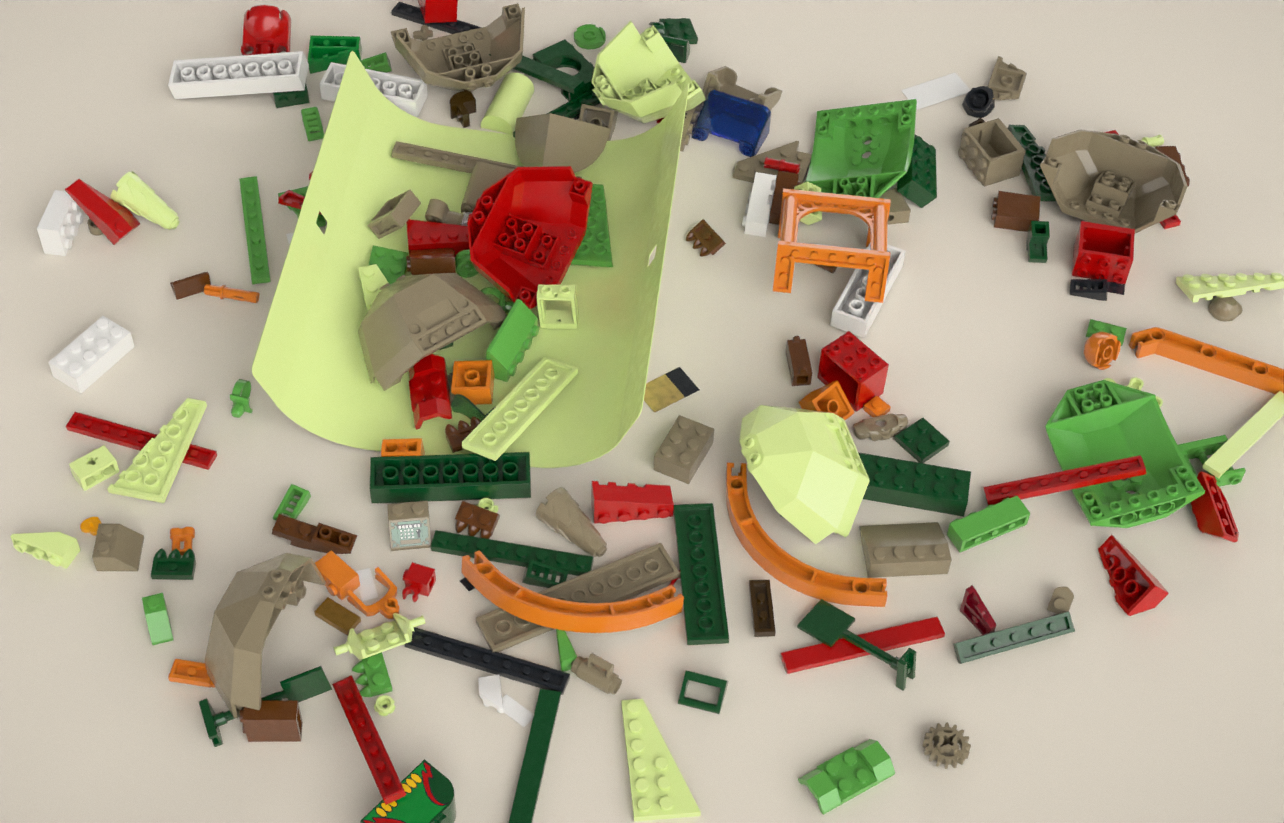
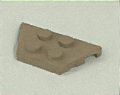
[987,56,1027,100]

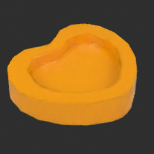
[80,517,102,536]

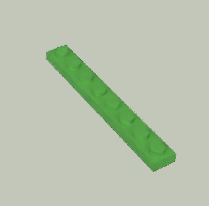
[239,176,271,285]

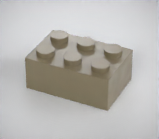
[654,415,714,484]

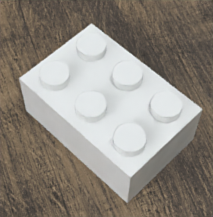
[37,190,84,256]

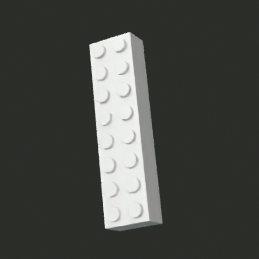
[168,51,309,99]

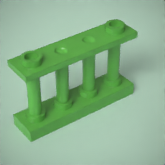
[1178,435,1246,487]

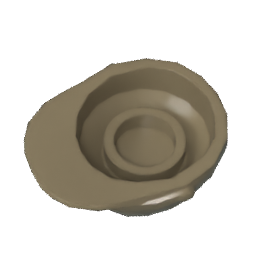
[1209,296,1243,322]

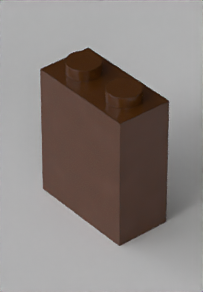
[991,191,1041,232]
[406,248,456,275]
[240,700,303,742]

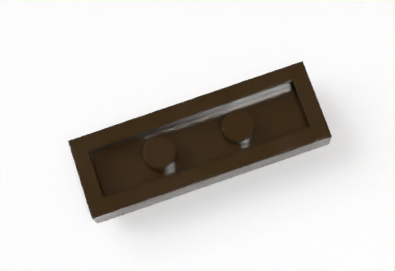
[749,580,776,637]

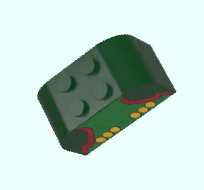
[360,759,456,823]

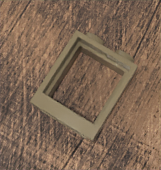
[367,190,421,239]

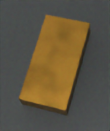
[314,597,361,636]

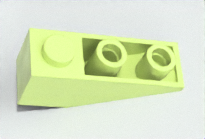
[10,532,80,569]

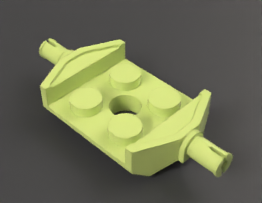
[333,613,426,660]

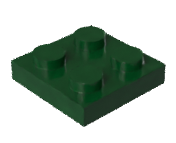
[894,418,950,463]

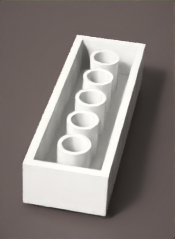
[320,62,428,117]
[830,242,906,338]

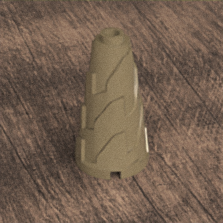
[535,487,607,557]

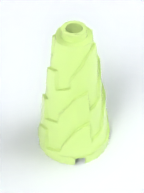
[110,171,180,230]

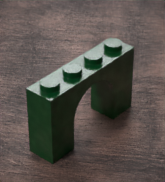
[533,39,595,101]

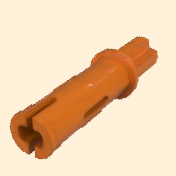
[204,284,260,303]

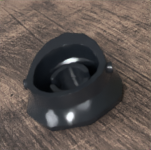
[962,86,995,118]

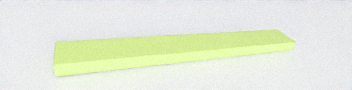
[1202,391,1284,478]

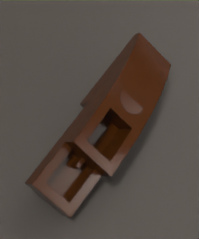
[272,514,357,554]

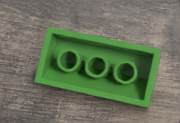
[486,299,540,382]

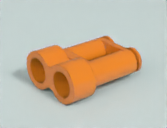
[170,527,195,555]

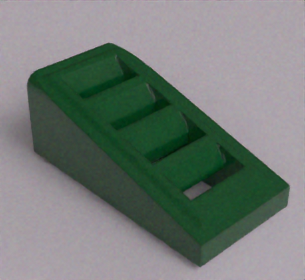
[522,559,568,588]

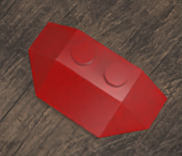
[1191,471,1239,543]

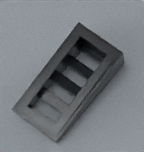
[1069,279,1108,301]

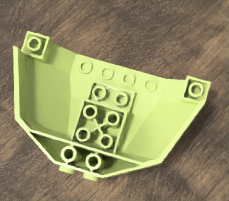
[591,20,706,123]
[739,405,870,544]

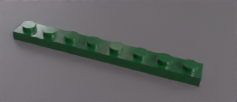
[430,530,594,576]

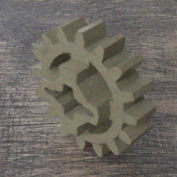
[922,722,971,769]

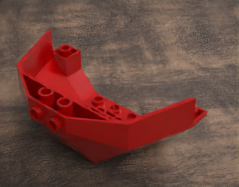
[467,166,593,309]

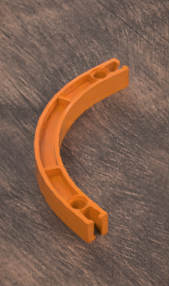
[726,462,888,607]
[461,550,684,633]

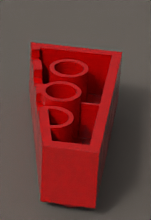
[406,219,470,257]
[591,481,674,524]

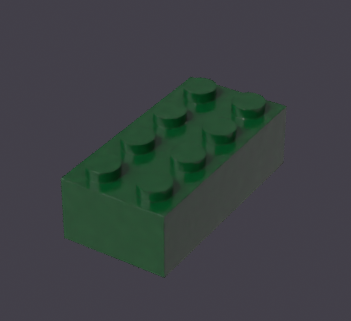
[897,135,937,208]

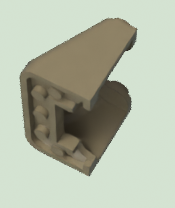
[702,66,782,126]
[461,162,513,213]

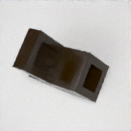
[449,90,476,128]

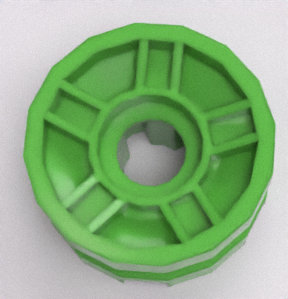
[455,250,479,278]

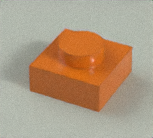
[863,396,891,417]

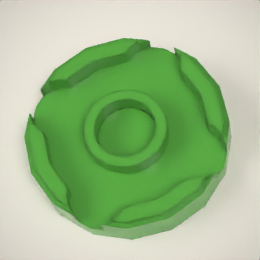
[574,24,606,50]

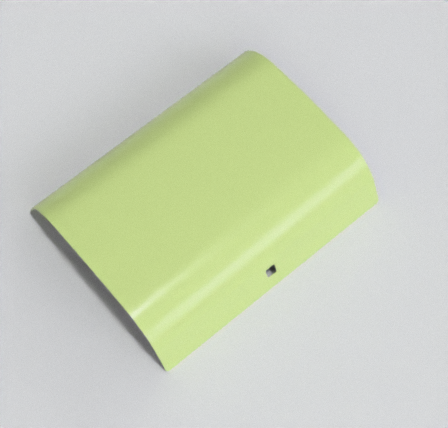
[252,51,689,468]

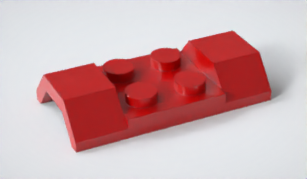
[409,354,452,430]

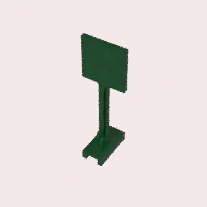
[797,599,917,691]
[199,666,332,747]

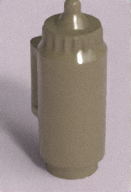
[571,653,622,695]

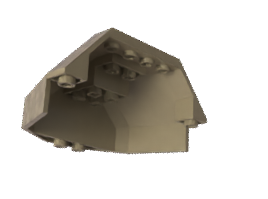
[391,3,525,91]
[1040,129,1188,233]
[358,273,507,391]
[204,553,326,718]

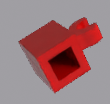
[402,562,436,602]

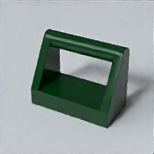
[661,35,690,63]
[678,670,729,714]

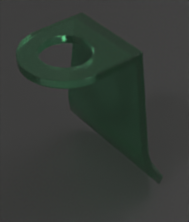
[451,394,495,421]

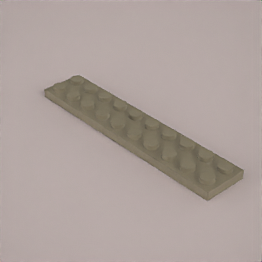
[476,543,680,652]

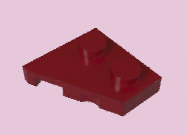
[960,585,997,635]

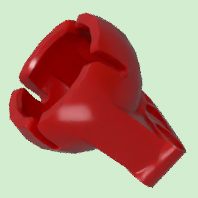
[241,5,291,56]

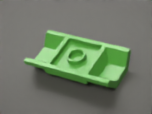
[798,739,895,815]

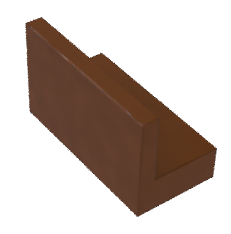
[170,272,211,300]

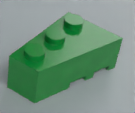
[308,35,362,74]

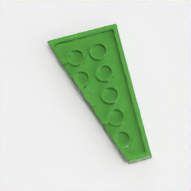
[570,184,613,267]

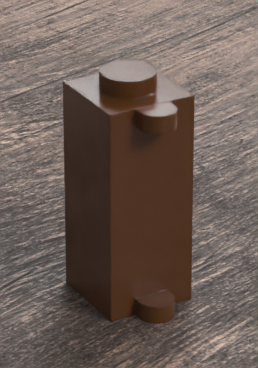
[786,336,813,386]

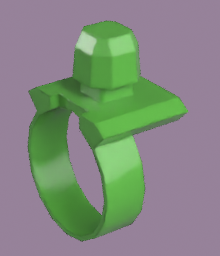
[481,287,514,313]
[230,379,253,418]

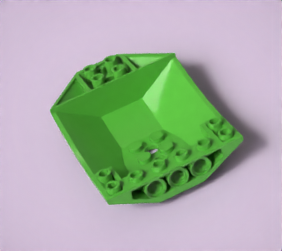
[804,99,917,198]
[1045,380,1205,528]

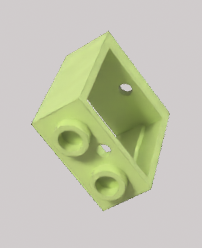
[537,285,579,329]

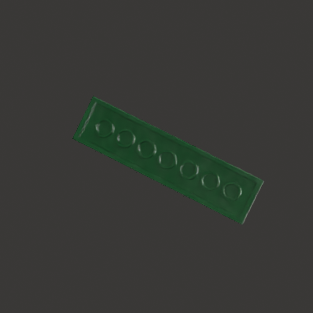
[673,503,729,645]

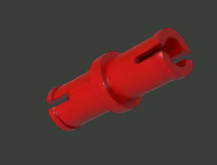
[764,157,800,174]

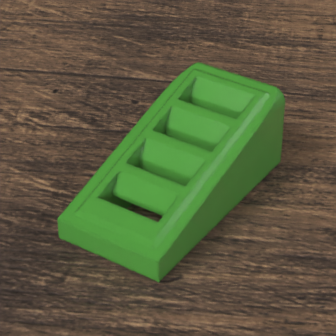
[360,52,392,73]
[301,107,324,141]
[273,484,311,520]
[556,629,577,672]

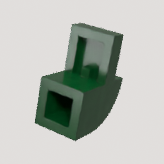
[1026,221,1050,263]

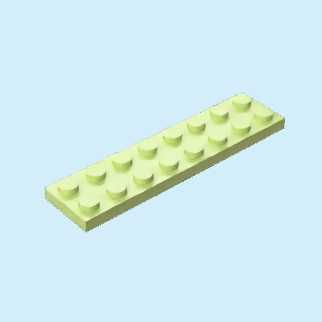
[462,356,578,461]

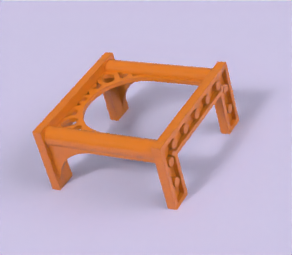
[773,188,891,303]

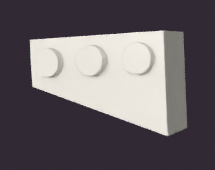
[742,172,777,237]

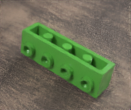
[947,496,1030,553]

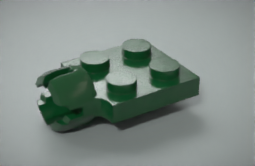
[649,18,698,44]

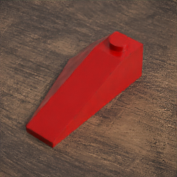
[65,179,140,245]
[1098,535,1169,616]

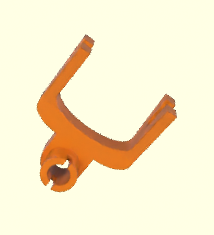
[347,567,399,619]

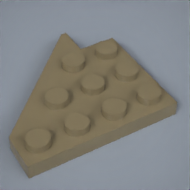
[733,141,812,184]

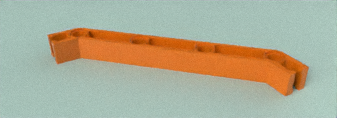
[1129,327,1284,394]

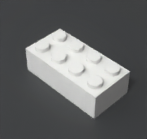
[49,316,134,394]

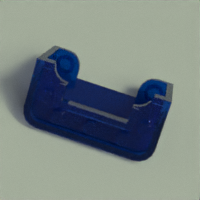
[692,90,771,157]

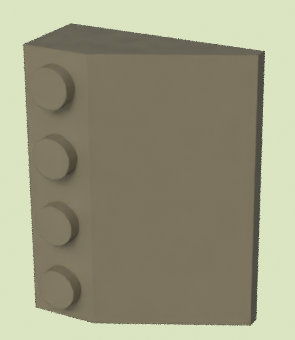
[859,522,952,578]

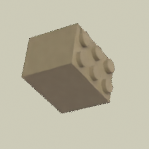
[958,118,1025,187]

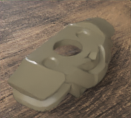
[853,414,908,441]

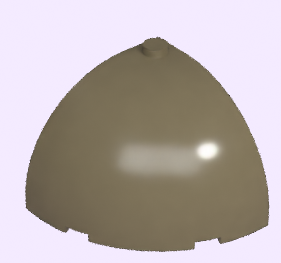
[515,113,610,173]

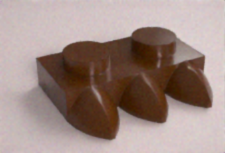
[686,219,726,257]
[445,416,482,453]
[455,501,500,539]

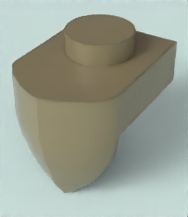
[1047,586,1074,614]

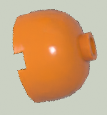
[1084,332,1121,370]

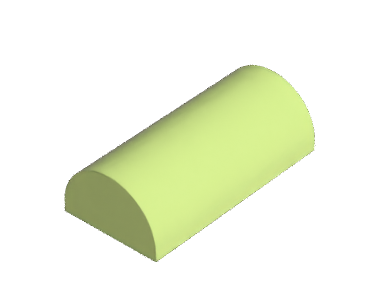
[481,72,534,134]

